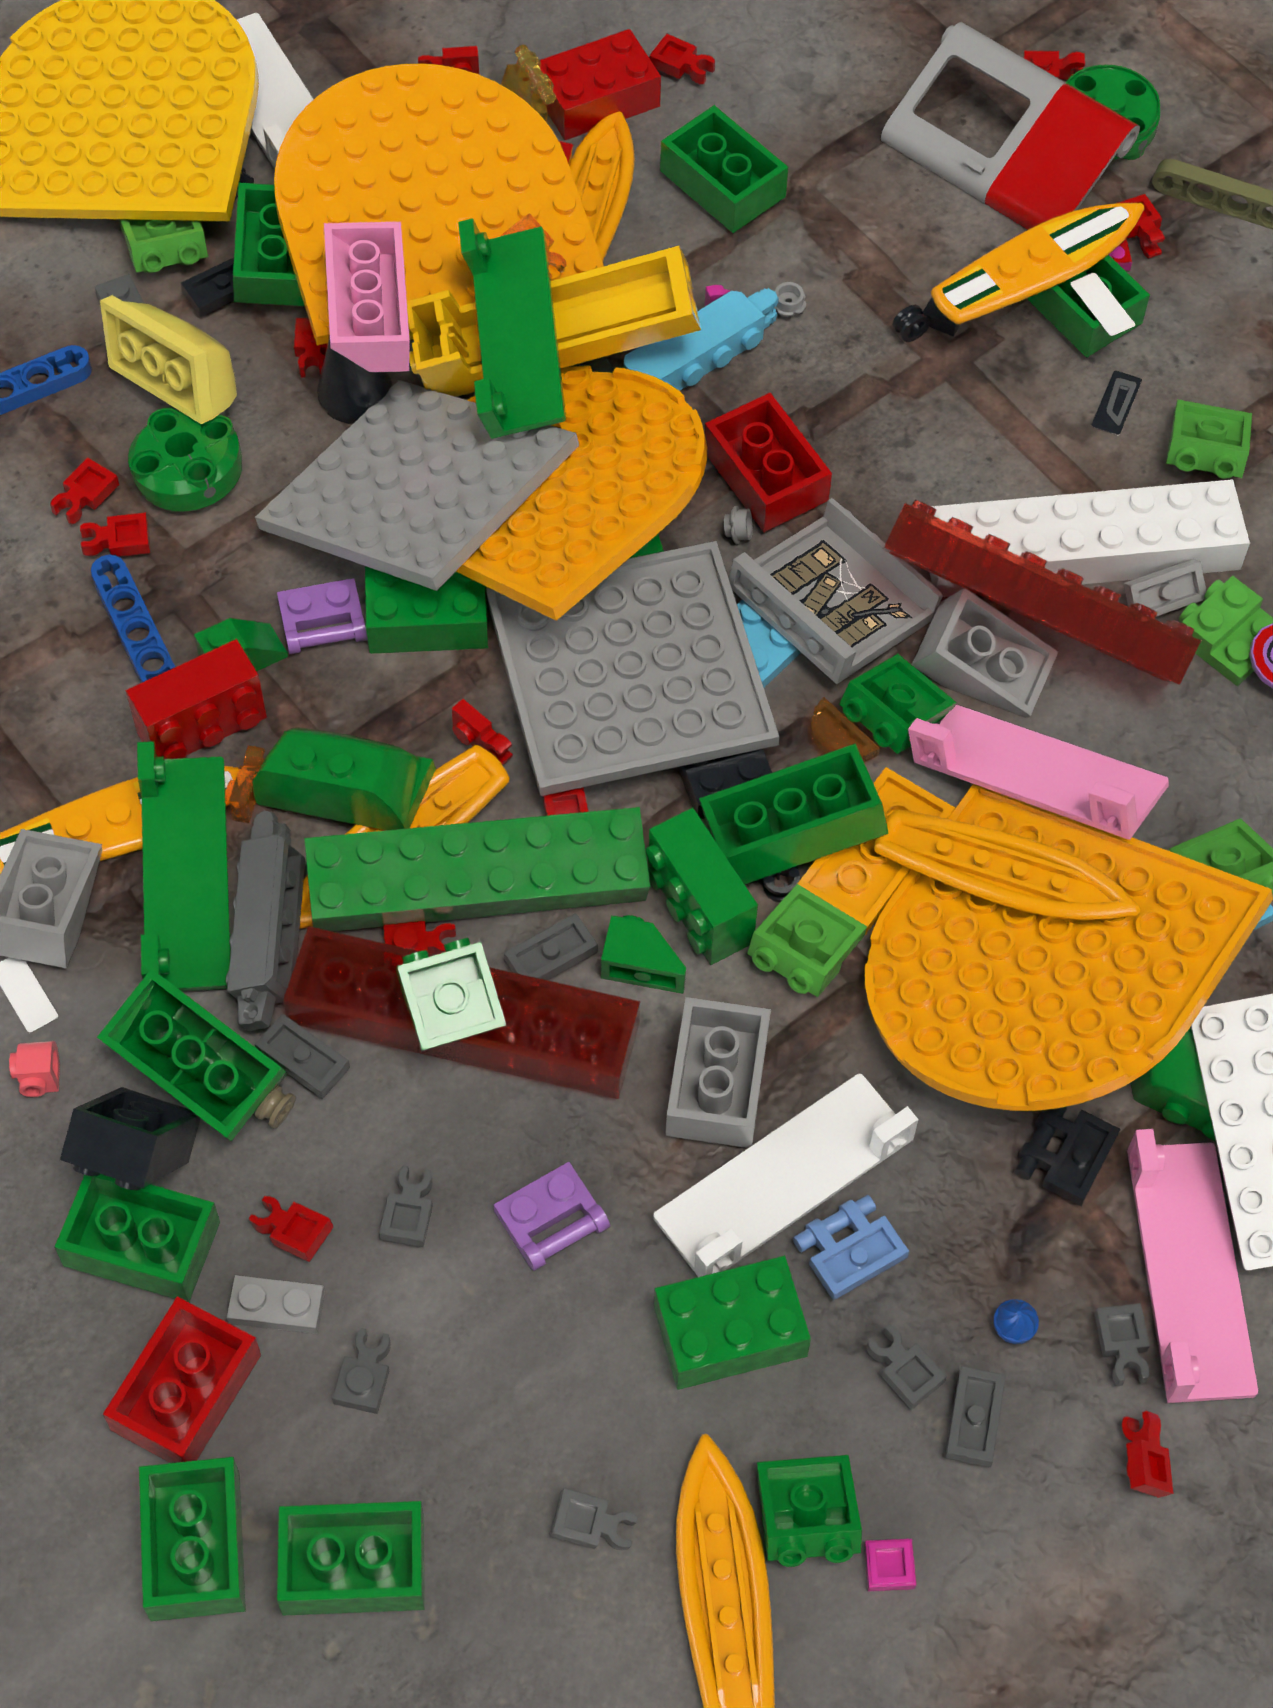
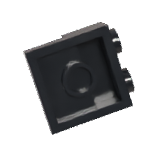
[677,749,772,819]

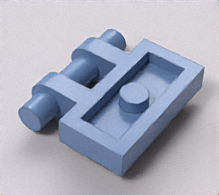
[793,1195,909,1301]

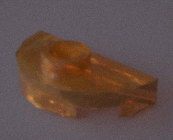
[810,697,880,762]

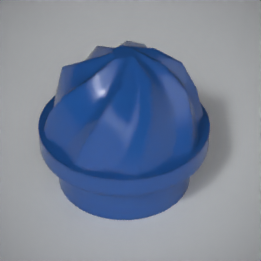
[993,1299,1039,1344]

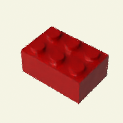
[534,29,661,141]
[704,392,832,532]
[125,639,267,759]
[103,1296,261,1463]

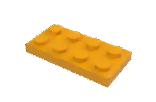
[797,767,955,935]

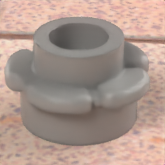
[774,282,807,317]
[724,506,753,544]

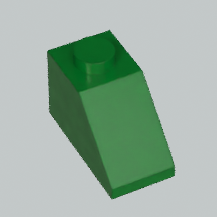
[194,618,288,671]
[601,915,686,994]

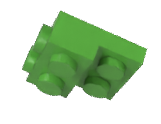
[119,219,208,273]
[1166,399,1252,479]
[1177,576,1273,687]
[1169,818,1273,894]
[747,884,867,997]

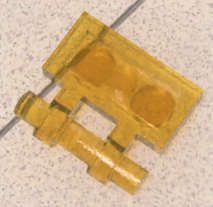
[501,44,556,121]

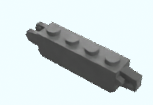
[226,810,305,1031]

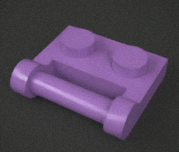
[277,578,368,654]
[493,1162,610,1271]

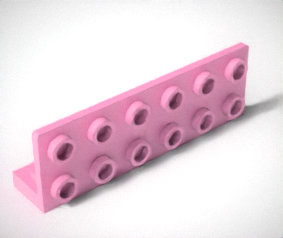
[908,705,1169,840]
[1127,1129,1258,1403]

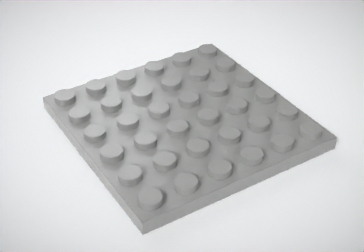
[255,380,579,591]
[485,541,779,796]

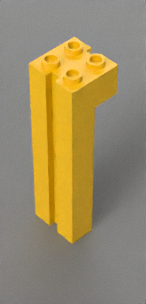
[407,246,701,397]

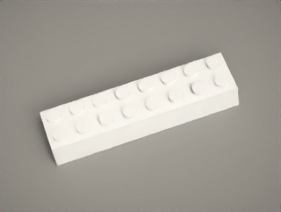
[922,480,1250,597]

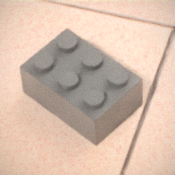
[666,997,771,1148]

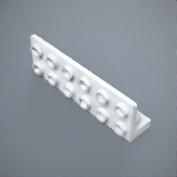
[237,13,314,169]
[1191,994,1273,1271]
[654,1074,919,1277]

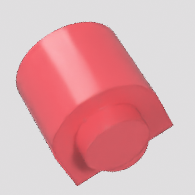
[9,1041,60,1097]

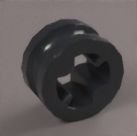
[892,304,931,342]
[763,867,801,903]

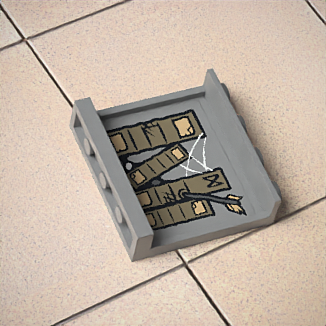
[728,498,943,684]

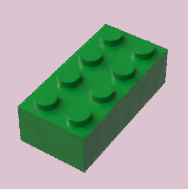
[699,743,889,884]

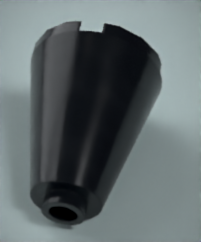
[317,335,393,424]

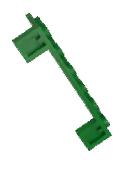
[458,218,566,439]
[137,741,231,991]

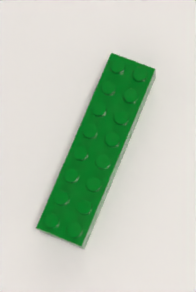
[304,807,650,933]

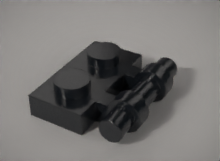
[1015,1107,1121,1207]

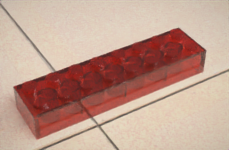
[881,500,1201,685]
[283,926,640,1099]

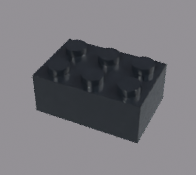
[60,1087,201,1190]

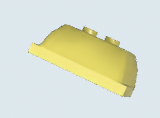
[100,295,237,424]

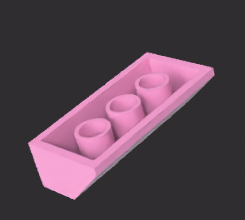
[324,222,410,372]

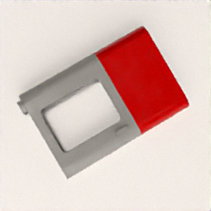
[881,22,1140,230]

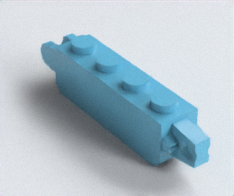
[623,288,779,391]

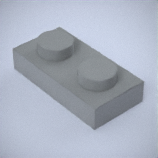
[1124,559,1207,623]
[227,1275,325,1334]

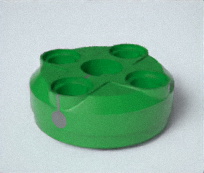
[1065,64,1160,160]
[128,408,242,511]

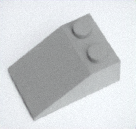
[912,588,1058,718]
[0,829,102,968]

